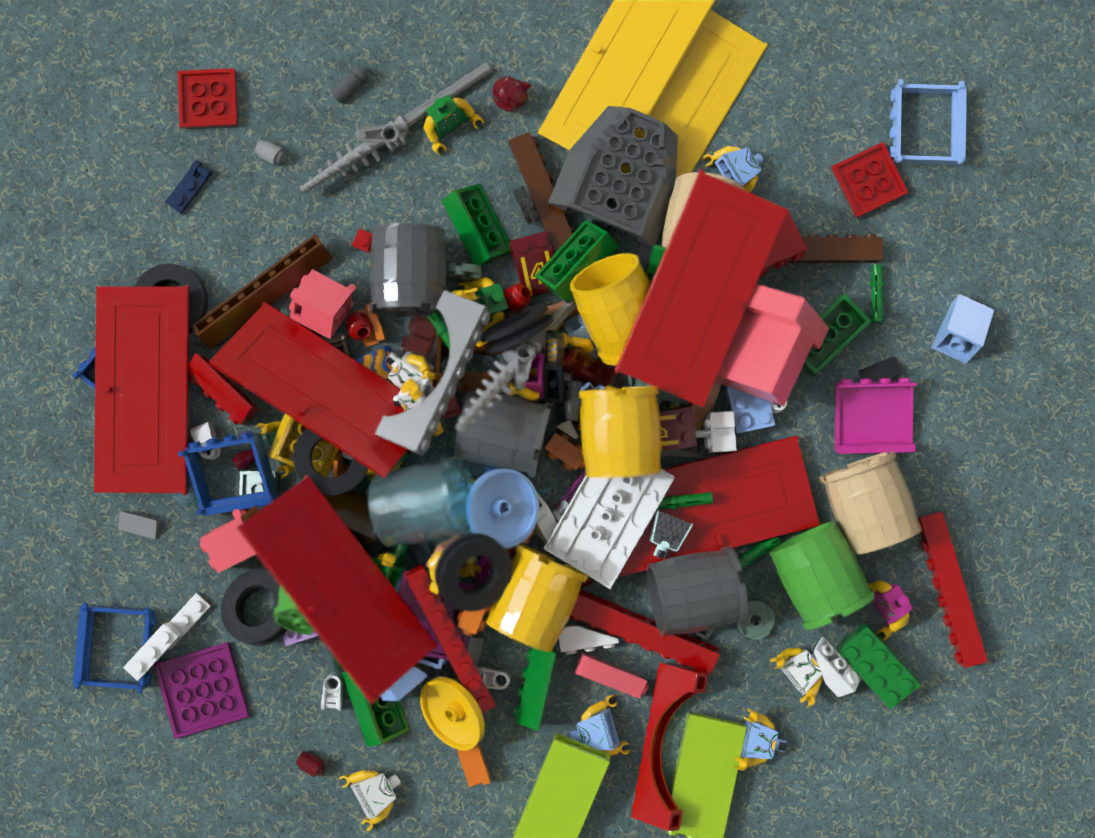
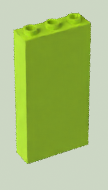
[665,712,747,838]
[513,733,610,838]

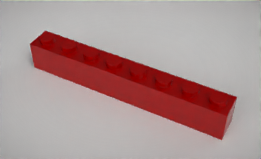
[917,511,988,668]
[404,564,496,713]
[570,589,720,675]

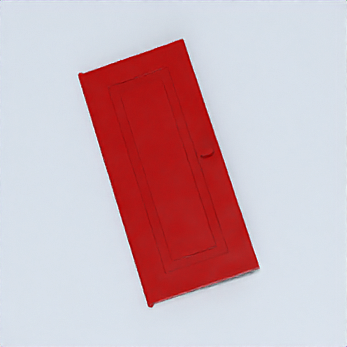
[615,169,788,407]
[94,285,189,496]
[209,302,408,479]
[620,435,820,576]
[237,475,438,704]

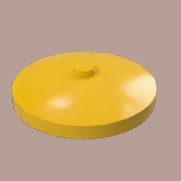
[420,677,485,751]

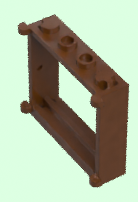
[435,336,513,391]

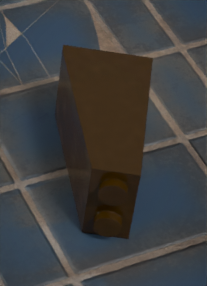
[323,491,391,549]

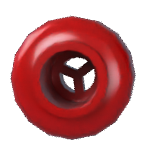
[503,284,531,311]
[345,312,373,340]

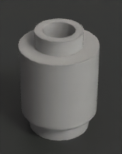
[255,140,285,166]

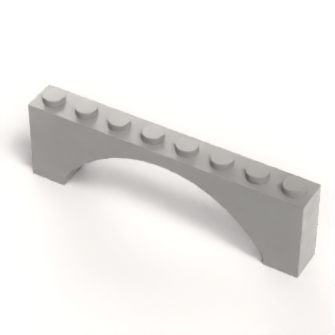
[375,290,491,456]

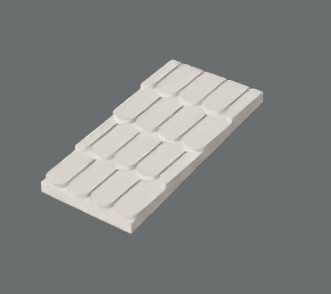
[544,469,675,589]

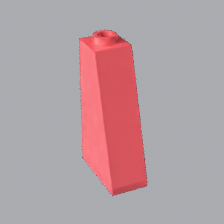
[575,651,649,699]

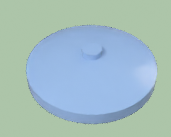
[466,469,539,548]

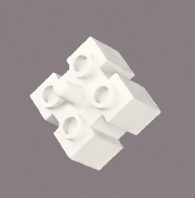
[695,411,736,453]

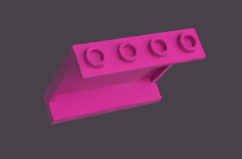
[834,378,917,454]

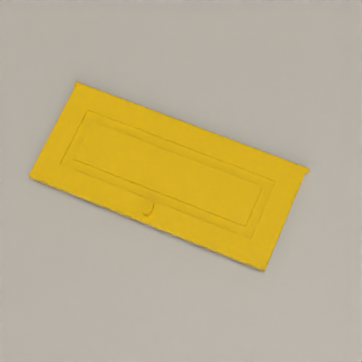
[538,0,716,150]
[620,9,768,178]

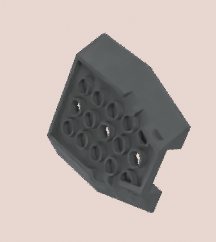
[548,106,678,248]

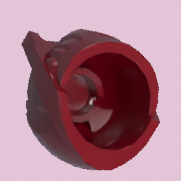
[492,76,531,112]

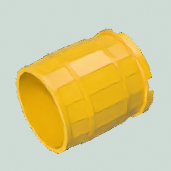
[570,254,651,365]
[579,386,662,478]
[486,544,588,652]

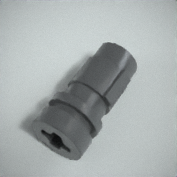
[330,64,368,103]
[562,381,583,421]

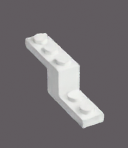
[123,593,212,681]

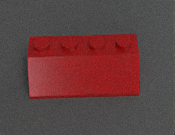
[188,353,259,425]

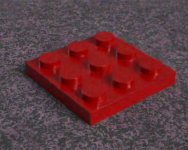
[178,68,238,129]
[831,142,909,218]

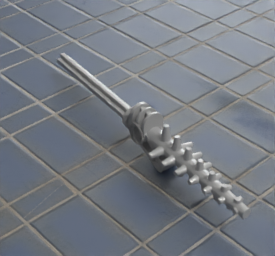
[299,62,492,194]
[456,297,577,431]

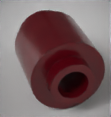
[296,751,326,778]

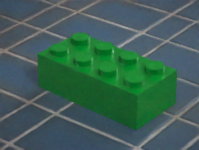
[802,293,871,376]
[836,621,920,710]

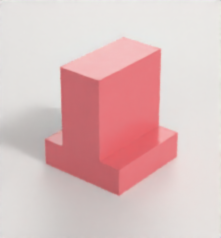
[715,284,829,406]

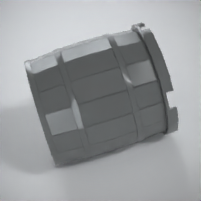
[369,223,447,317]
[454,390,553,479]
[646,546,748,636]

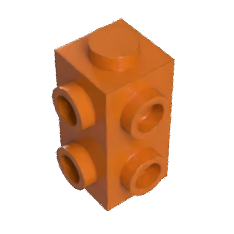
[545,432,585,472]
[456,604,493,636]

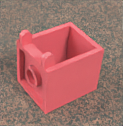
[289,269,356,339]
[200,509,256,573]

